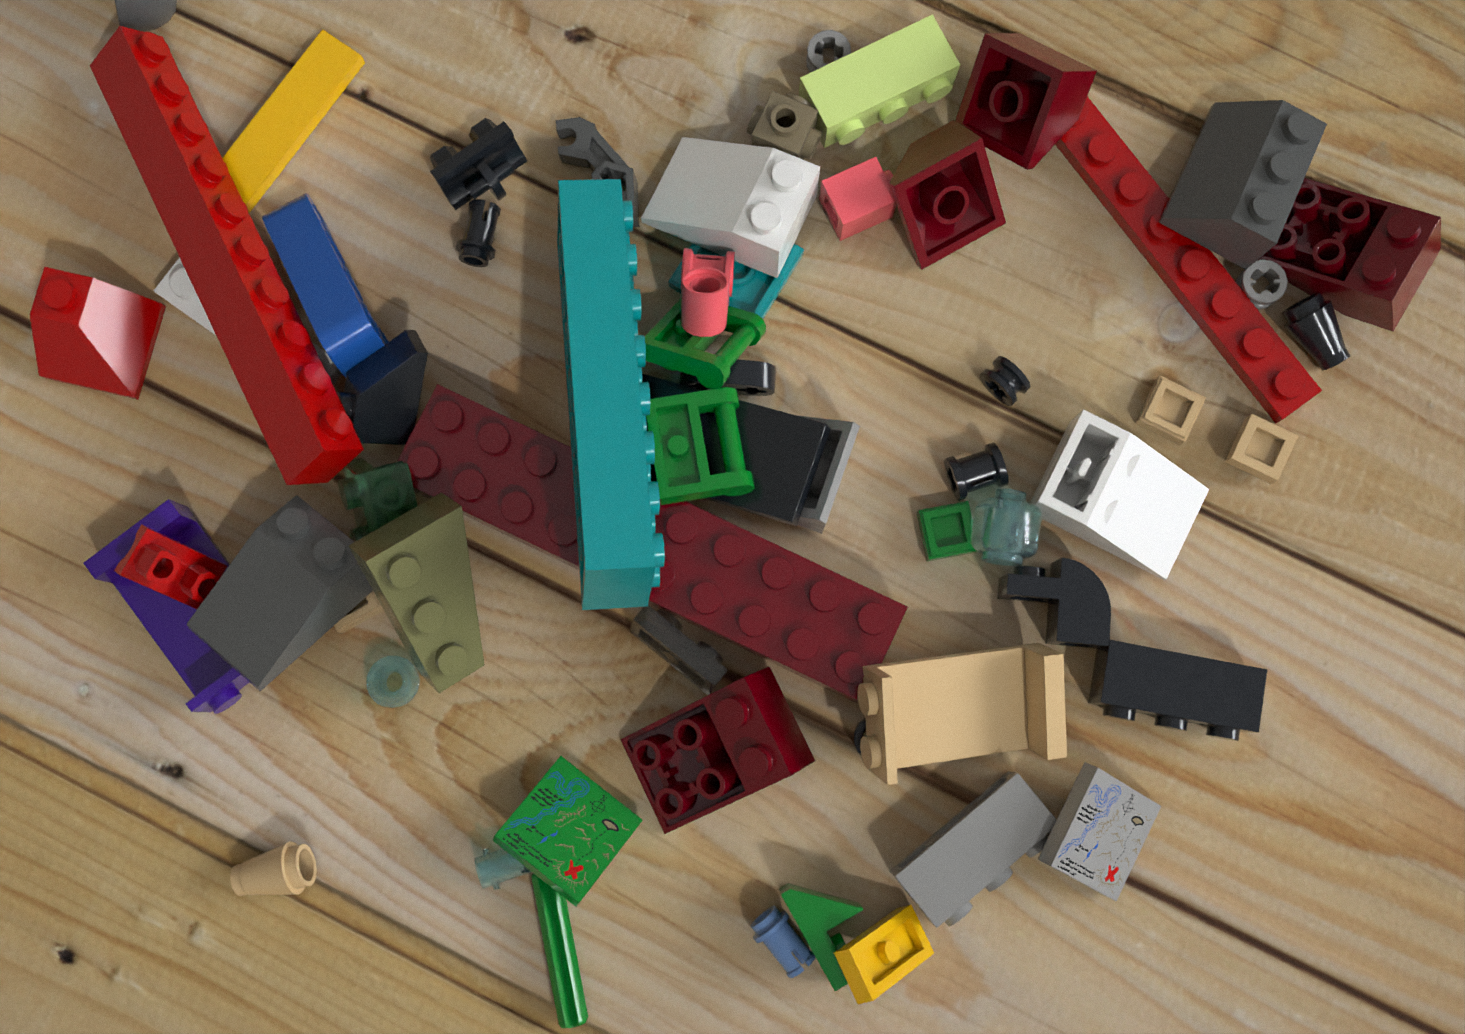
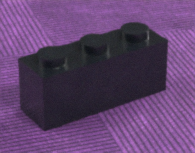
[1088,640,1268,741]

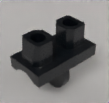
[430,118,527,211]

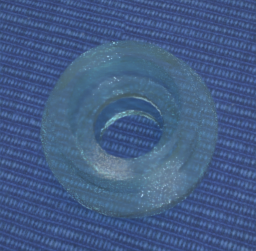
[366,656,420,708]

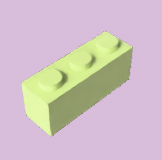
[798,14,960,148]

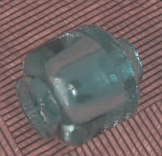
[970,489,1042,566]

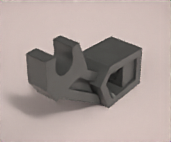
[556,117,640,227]

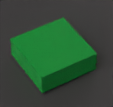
[917,501,979,562]

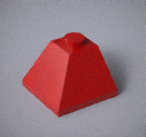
[30,267,166,400]

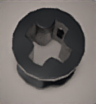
[944,442,1009,501]

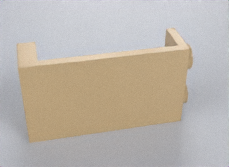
[857,643,1067,785]

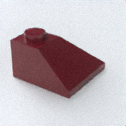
[890,120,1006,270]

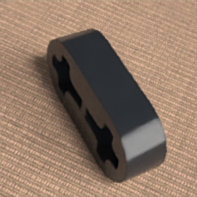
[679,359,777,396]

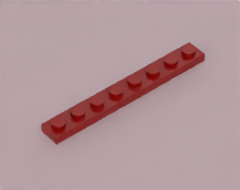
[1055,96,1322,424]

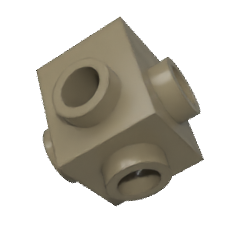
[747,91,822,160]

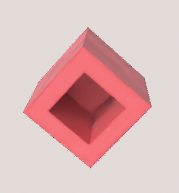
[819,157,897,241]

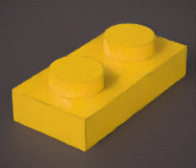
[834,904,934,1004]

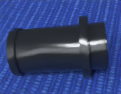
[456,199,501,267]

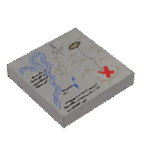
[1038,762,1161,901]

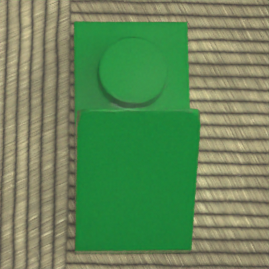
[779,883,863,991]

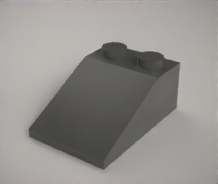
[186,495,373,691]

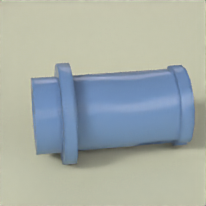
[750,906,816,978]

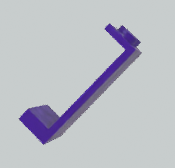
[83,499,250,714]

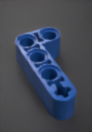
[262,193,389,378]

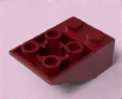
[1257,178,1441,331]
[620,666,815,834]

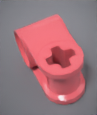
[681,248,735,337]

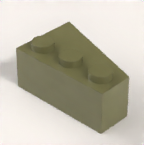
[348,493,485,693]

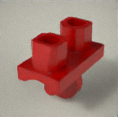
[114,524,227,609]

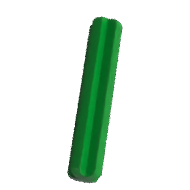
[531,873,588,1028]

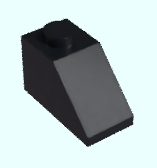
[337,330,428,445]

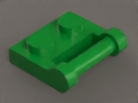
[645,298,766,389]
[646,387,755,505]

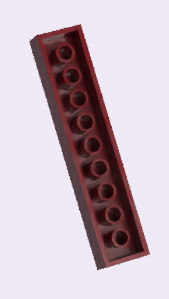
[390,384,908,704]

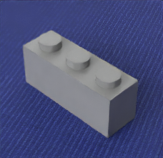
[890,771,1057,928]

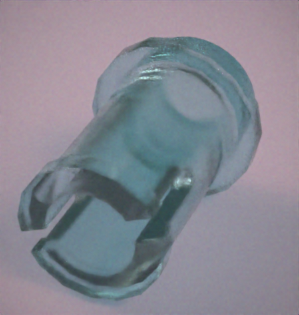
[474,848,531,890]

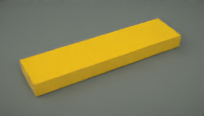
[222,29,365,213]

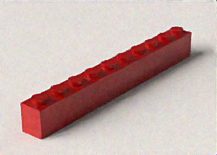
[90,26,364,485]

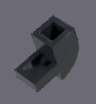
[997,558,1111,649]

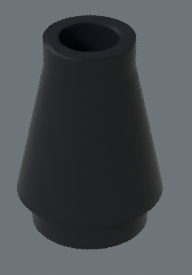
[1282,292,1351,371]

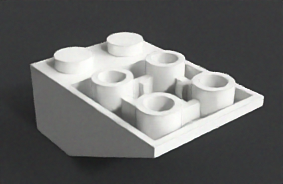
[1026,410,1209,580]

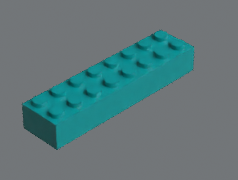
[557,179,665,610]

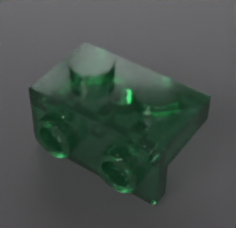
[338,458,418,542]

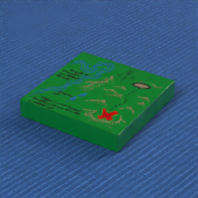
[492,756,643,907]

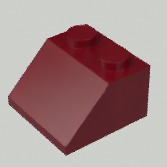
[955,33,1097,170]

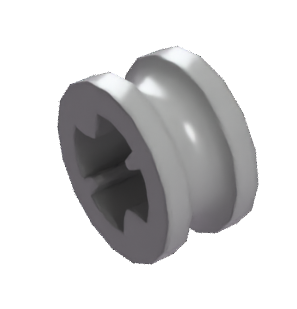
[806,30,851,73]
[1235,260,1288,310]

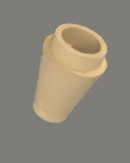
[230,841,317,896]

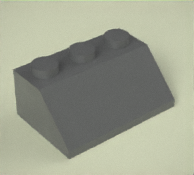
[1159,100,1327,269]

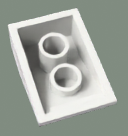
[641,137,820,278]

